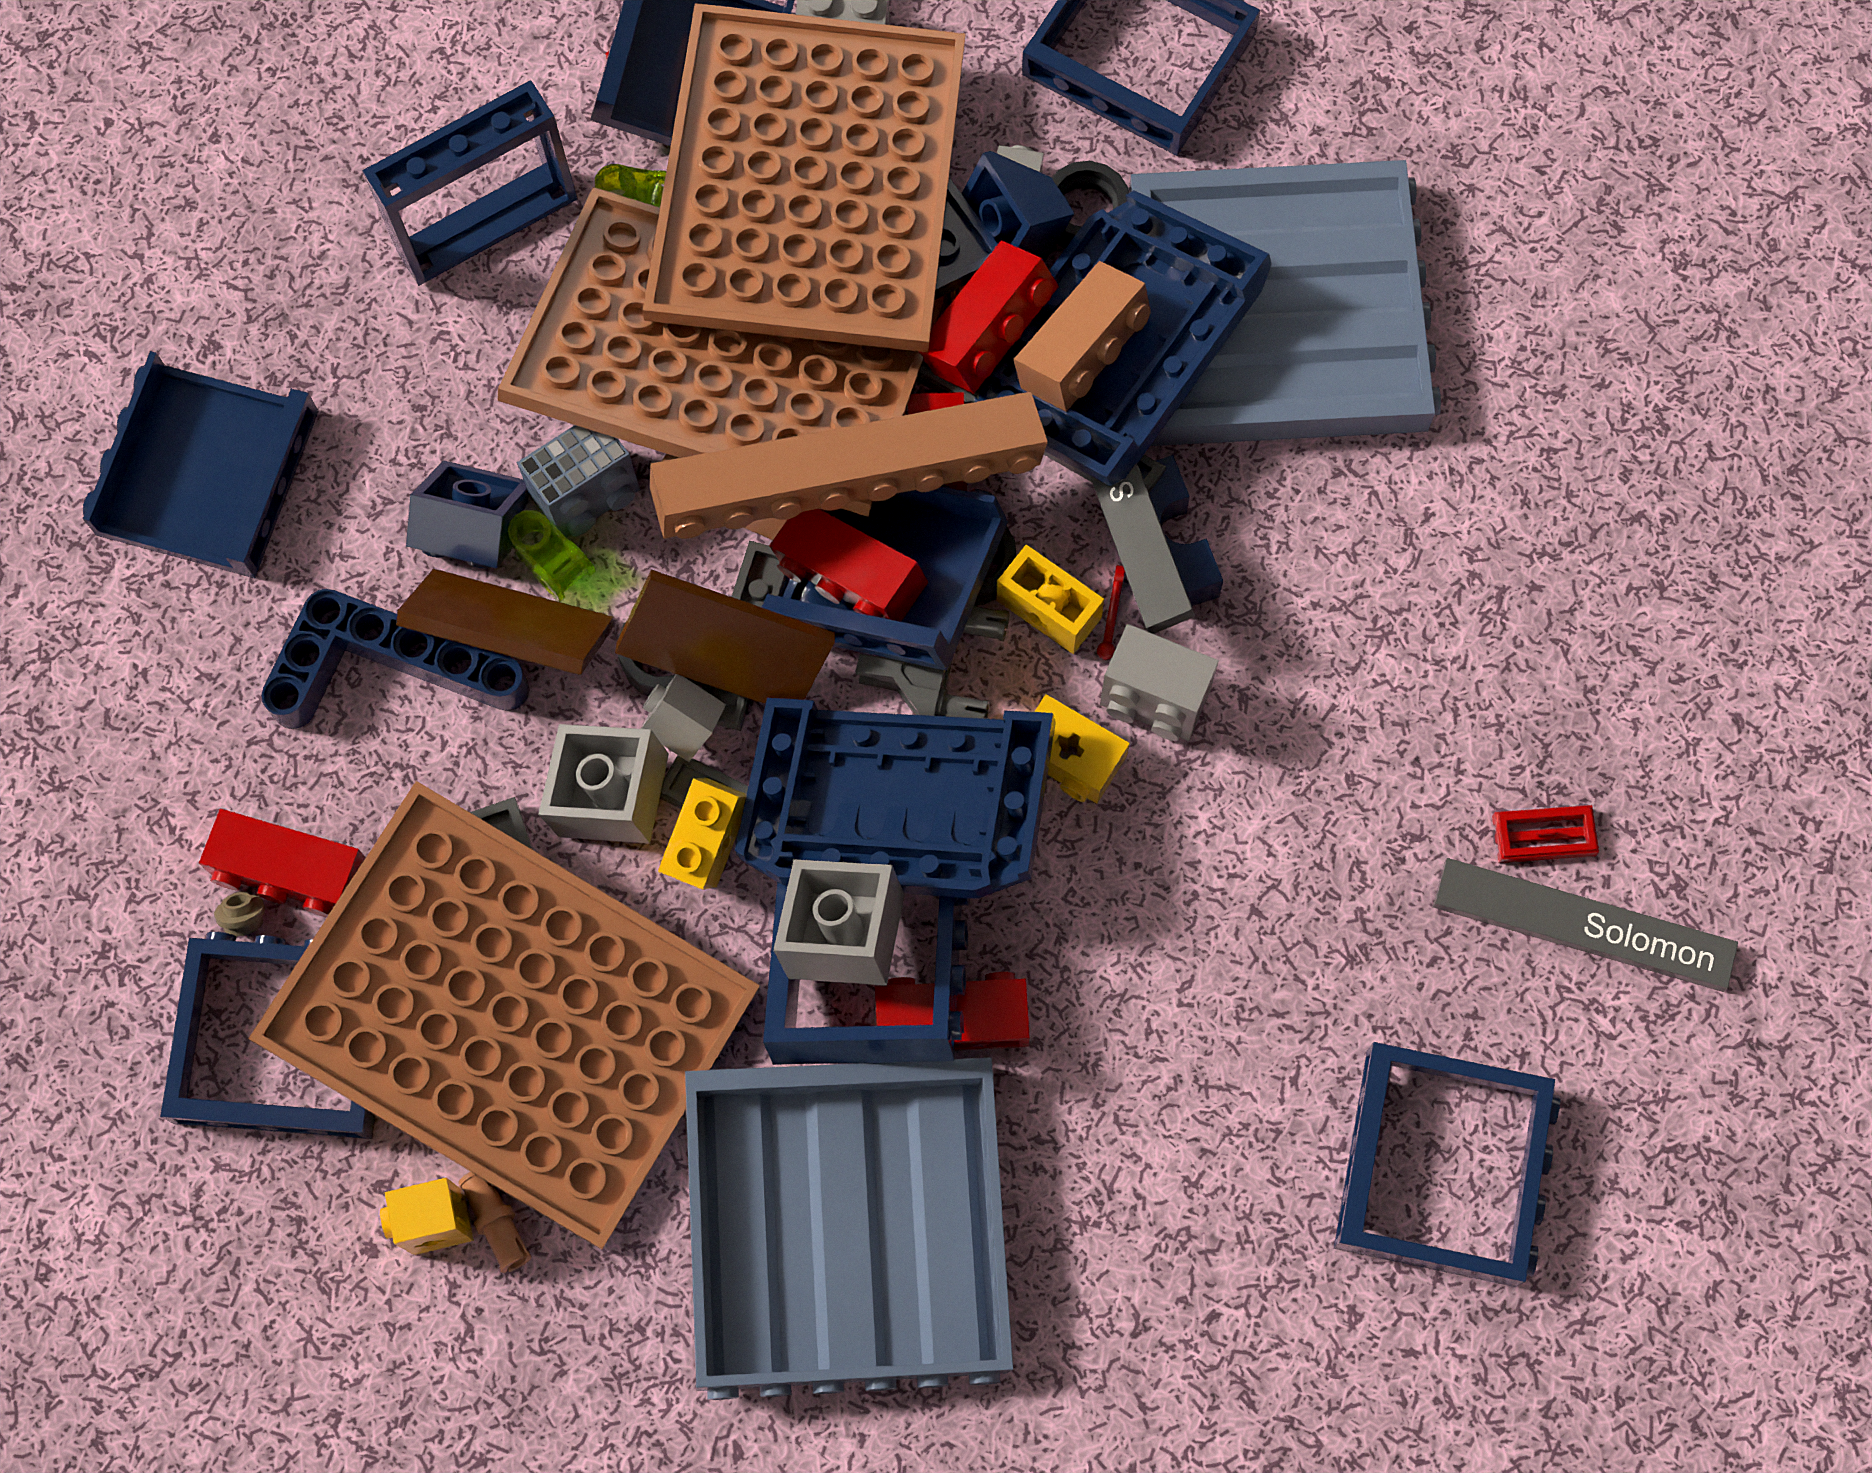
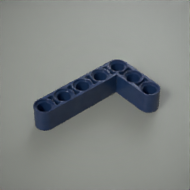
[261,589,530,729]

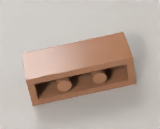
[1014,261,1151,412]

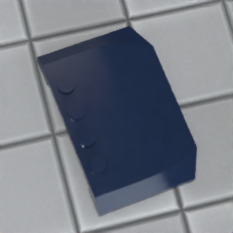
[974,190,1272,486]
[735,698,1056,899]

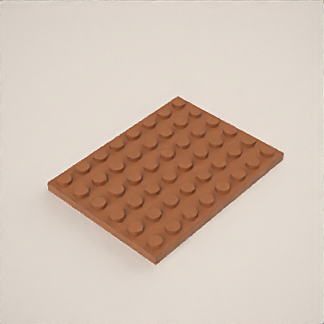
[643,3,966,352]
[498,187,945,517]
[248,781,760,1250]

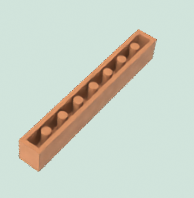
[650,392,1048,539]

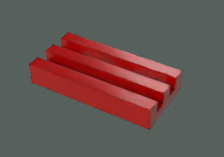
[1492,805,1599,863]

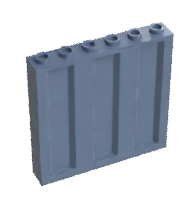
[1129,160,1441,446]
[685,1057,1013,1400]

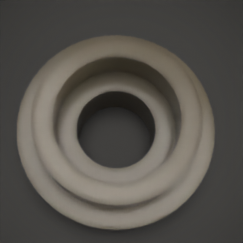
[214,892,265,936]

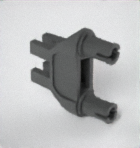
[855,606,1010,719]

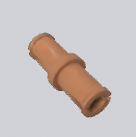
[458,1172,532,1273]

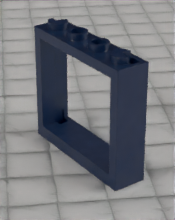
[1022,0,1261,156]
[362,80,578,286]
[763,882,970,1065]
[160,932,375,1139]
[1333,1042,1561,1287]

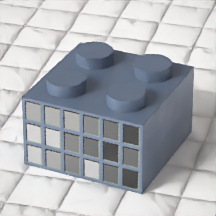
[517,425,640,540]

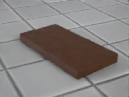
[396,568,614,675]
[615,569,835,704]

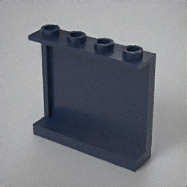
[590,0,796,146]
[83,351,319,579]
[762,484,1008,671]

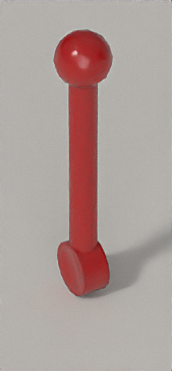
[1096,565,1125,660]

